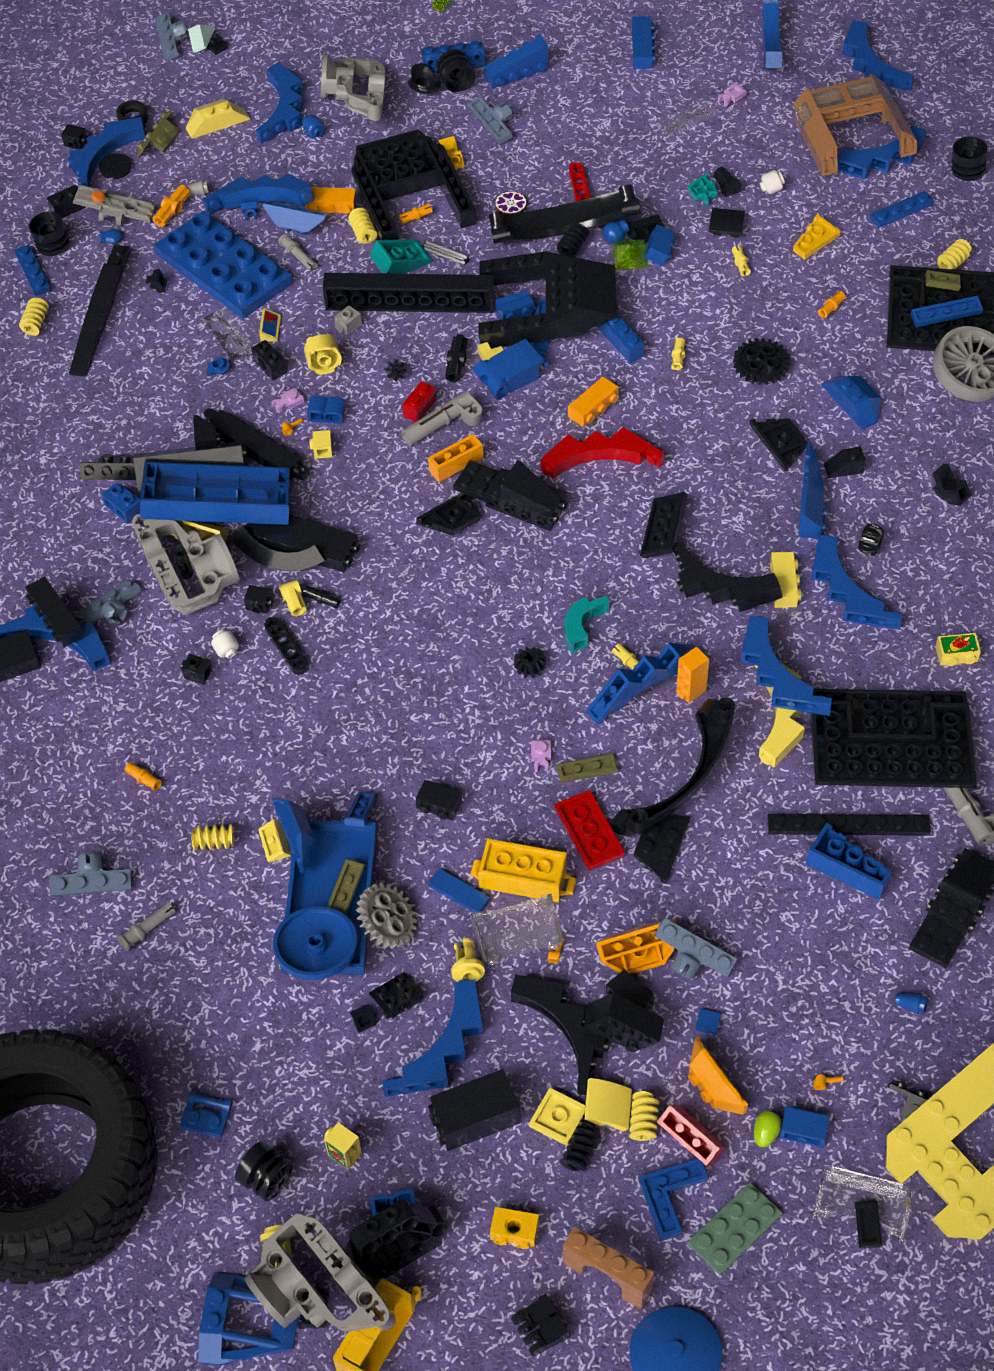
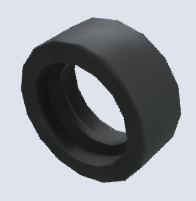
[116,100,148,125]

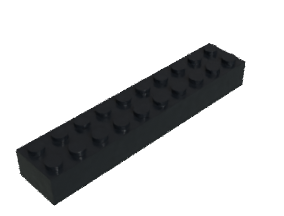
[323,273,495,313]

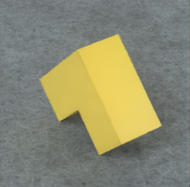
[477,342,503,360]

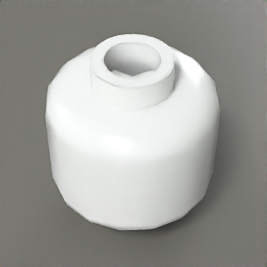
[759,170,785,194]
[211,630,239,659]

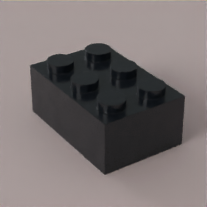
[583,993,664,1052]

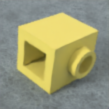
[310,430,332,459]

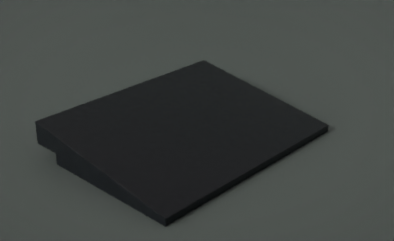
[886,265,994,356]
[810,688,977,788]

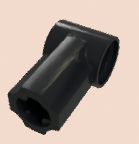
[713,166,741,197]

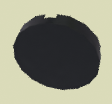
[99,153,131,179]

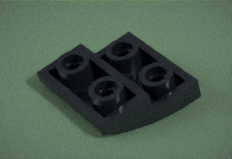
[708,208,745,237]

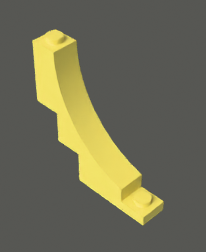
[754,662,805,768]

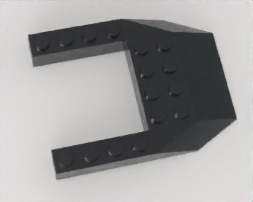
[351,129,476,240]
[478,251,617,348]

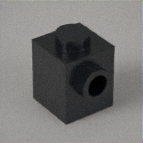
[61,124,88,149]
[244,585,274,614]
[181,654,212,685]

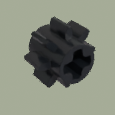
[384,359,407,381]

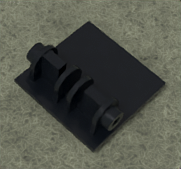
[369,972,423,1019]

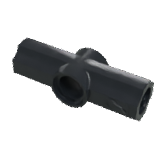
[445,334,468,383]

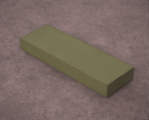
[556,753,618,783]
[327,859,366,916]

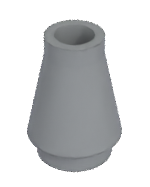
[186,179,211,195]

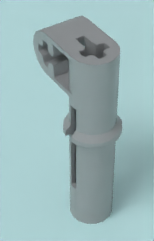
[401,391,482,446]
[944,788,994,846]

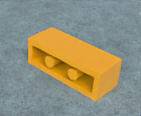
[305,187,357,214]
[568,377,619,428]
[428,434,484,482]
[676,647,709,703]

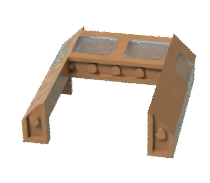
[793,73,917,176]

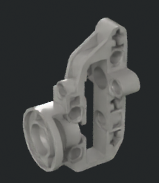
[321,54,385,121]
[132,514,240,615]
[244,1214,395,1332]

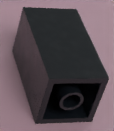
[428,1069,520,1151]

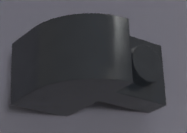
[932,463,971,506]

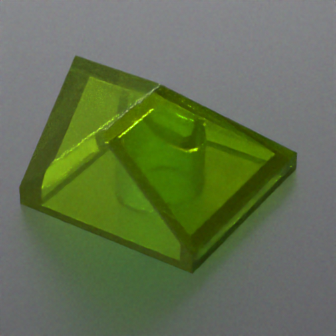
[611,239,648,271]

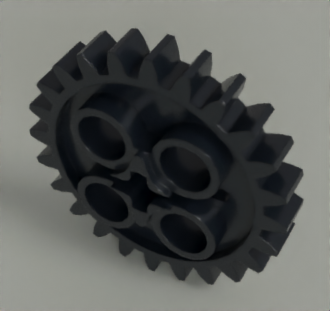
[733,338,790,385]

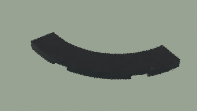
[230,526,327,571]

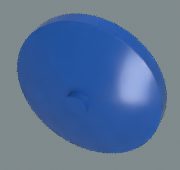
[273,906,358,980]
[629,1306,723,1371]

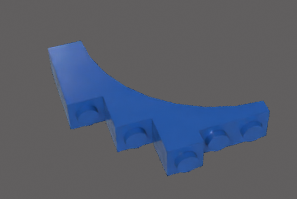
[842,20,914,91]
[256,62,303,144]
[67,117,145,187]
[0,605,111,671]

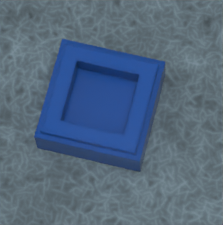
[695,1008,721,1035]

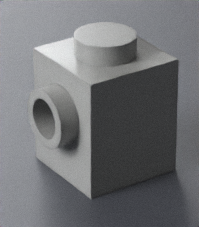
[334,306,362,336]

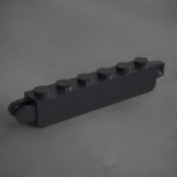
[204,408,310,481]

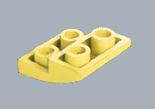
[584,1078,632,1131]

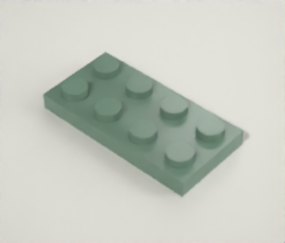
[688,1183,783,1276]

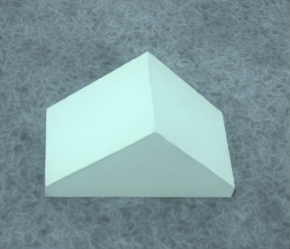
[188,24,215,52]

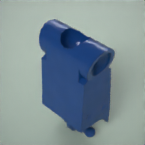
[473,339,550,401]

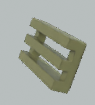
[925,270,961,291]

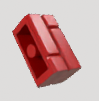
[402,381,436,422]

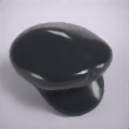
[408,63,441,94]

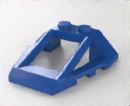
[198,1272,298,1366]

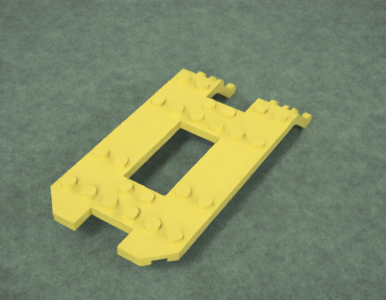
[885,1043,994,1240]

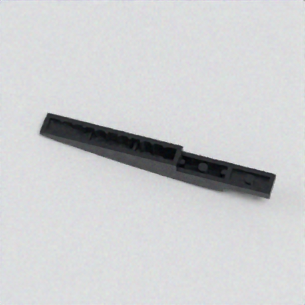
[69,245,131,377]

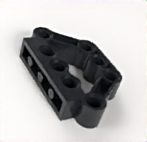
[337,1200,449,1285]

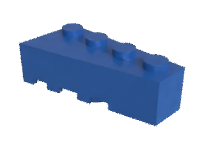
[484,34,548,89]
[806,823,892,900]

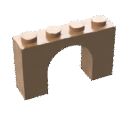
[563,1226,654,1310]

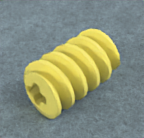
[348,208,378,244]
[937,239,972,270]
[19,298,49,336]
[192,824,235,850]
[629,1091,659,1141]

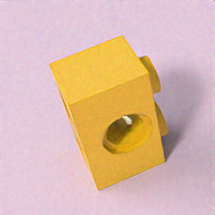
[490,1207,539,1249]

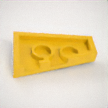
[793,214,841,260]

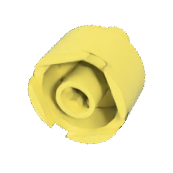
[304,334,342,375]

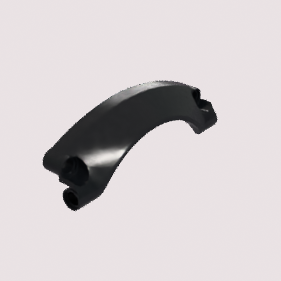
[489,184,641,244]
[609,697,735,837]

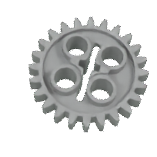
[356,883,417,949]

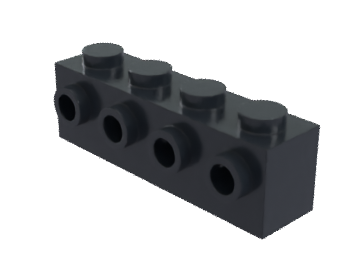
[25,577,84,647]

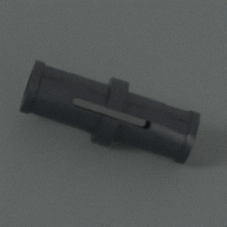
[175,548,193,579]
[303,585,341,609]

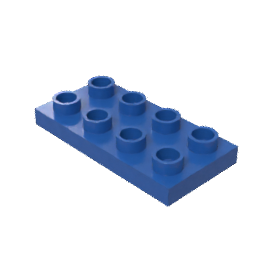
[154,211,293,319]
[280,821,377,975]

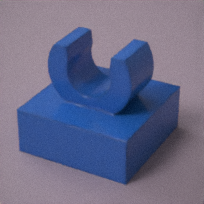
[240,201,258,220]

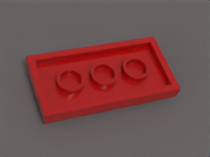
[554,790,625,871]

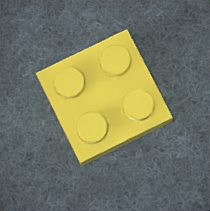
[529,1088,586,1146]

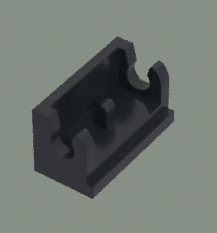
[627,214,664,246]

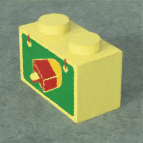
[936,633,981,666]
[324,1122,362,1170]

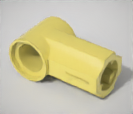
[279,580,307,617]

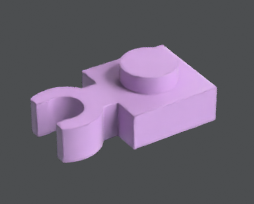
[718,83,746,107]
[271,388,304,413]
[531,740,551,772]

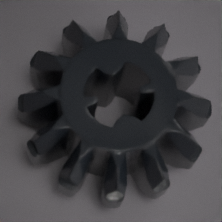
[858,523,884,556]
[514,646,546,678]

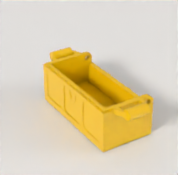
[470,838,576,903]
[333,1278,422,1371]

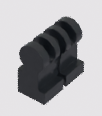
[511,1293,569,1356]

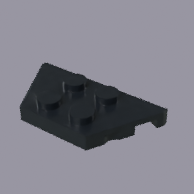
[750,418,807,471]
[416,493,481,536]
[634,816,691,884]

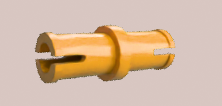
[399,203,433,225]
[818,291,846,318]
[125,762,162,791]

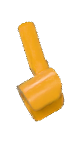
[282,418,303,436]
[548,937,565,963]
[813,1074,843,1090]

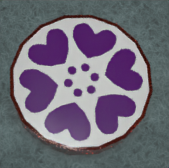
[495,191,527,215]

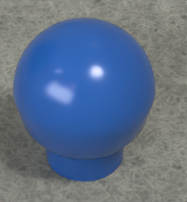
[602,220,630,245]

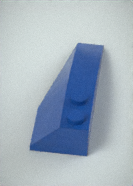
[798,442,827,539]

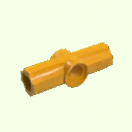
[153,185,191,227]

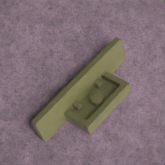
[136,108,179,157]

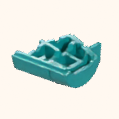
[688,173,718,207]

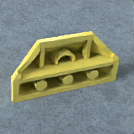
[186,99,250,139]

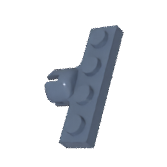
[155,12,190,61]
[467,96,514,145]
[73,579,141,625]
[49,852,132,897]
[654,918,737,979]

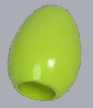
[753,1111,781,1148]

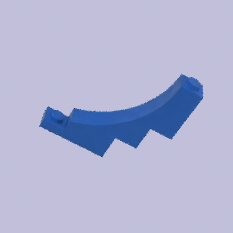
[761,0,782,68]
[837,125,927,180]
[202,173,314,215]
[811,534,902,630]
[741,616,832,716]
[586,643,698,724]
[382,979,483,1097]

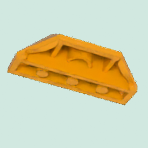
[595,919,676,974]
[688,1036,748,1115]

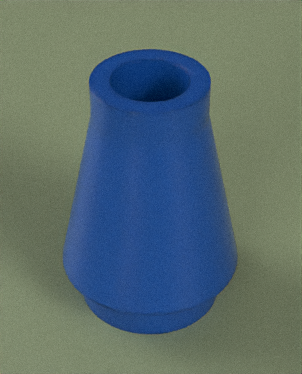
[895,993,928,1014]

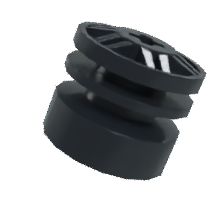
[437,49,475,93]
[951,136,987,181]
[29,211,70,256]
[235,1141,293,1202]

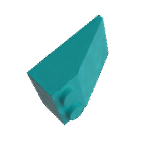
[370,239,432,274]

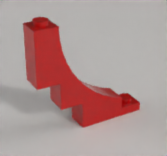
[540,427,665,479]

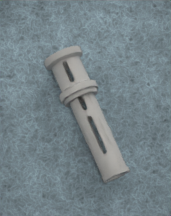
[278,233,318,272]
[117,902,175,952]

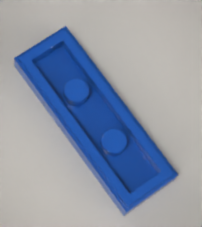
[344,792,378,827]
[428,868,490,915]

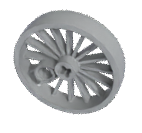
[932,326,994,402]

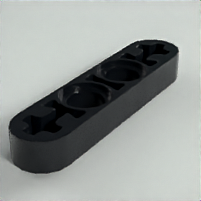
[264,617,308,675]

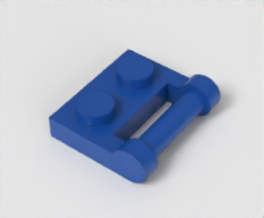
[180,1091,233,1138]

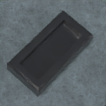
[855,1201,882,1249]

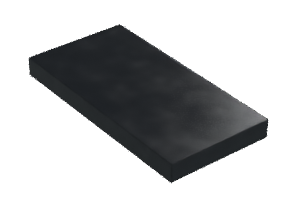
[640,492,688,559]

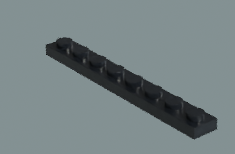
[767,814,931,836]

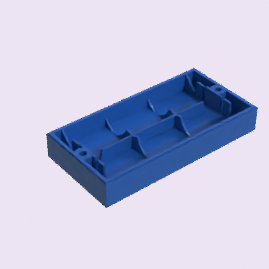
[140,462,290,525]

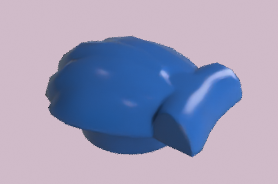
[99,229,123,244]
[207,358,230,376]

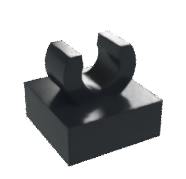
[207,34,228,55]
[146,269,167,293]
[350,1003,377,1033]

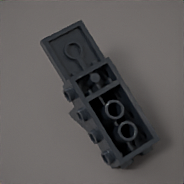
[453,460,568,531]
[909,848,994,969]

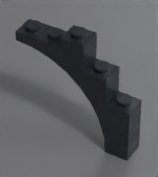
[674,541,783,612]
[511,974,610,1096]

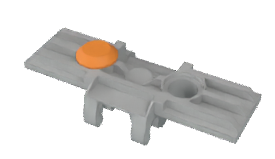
[73,185,156,226]

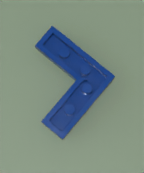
[638,1158,708,1241]

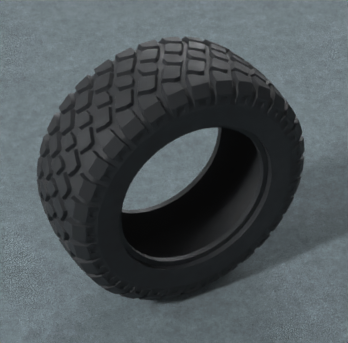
[0,1029,157,1285]

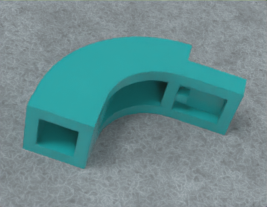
[564,596,609,653]

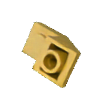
[438,136,465,169]

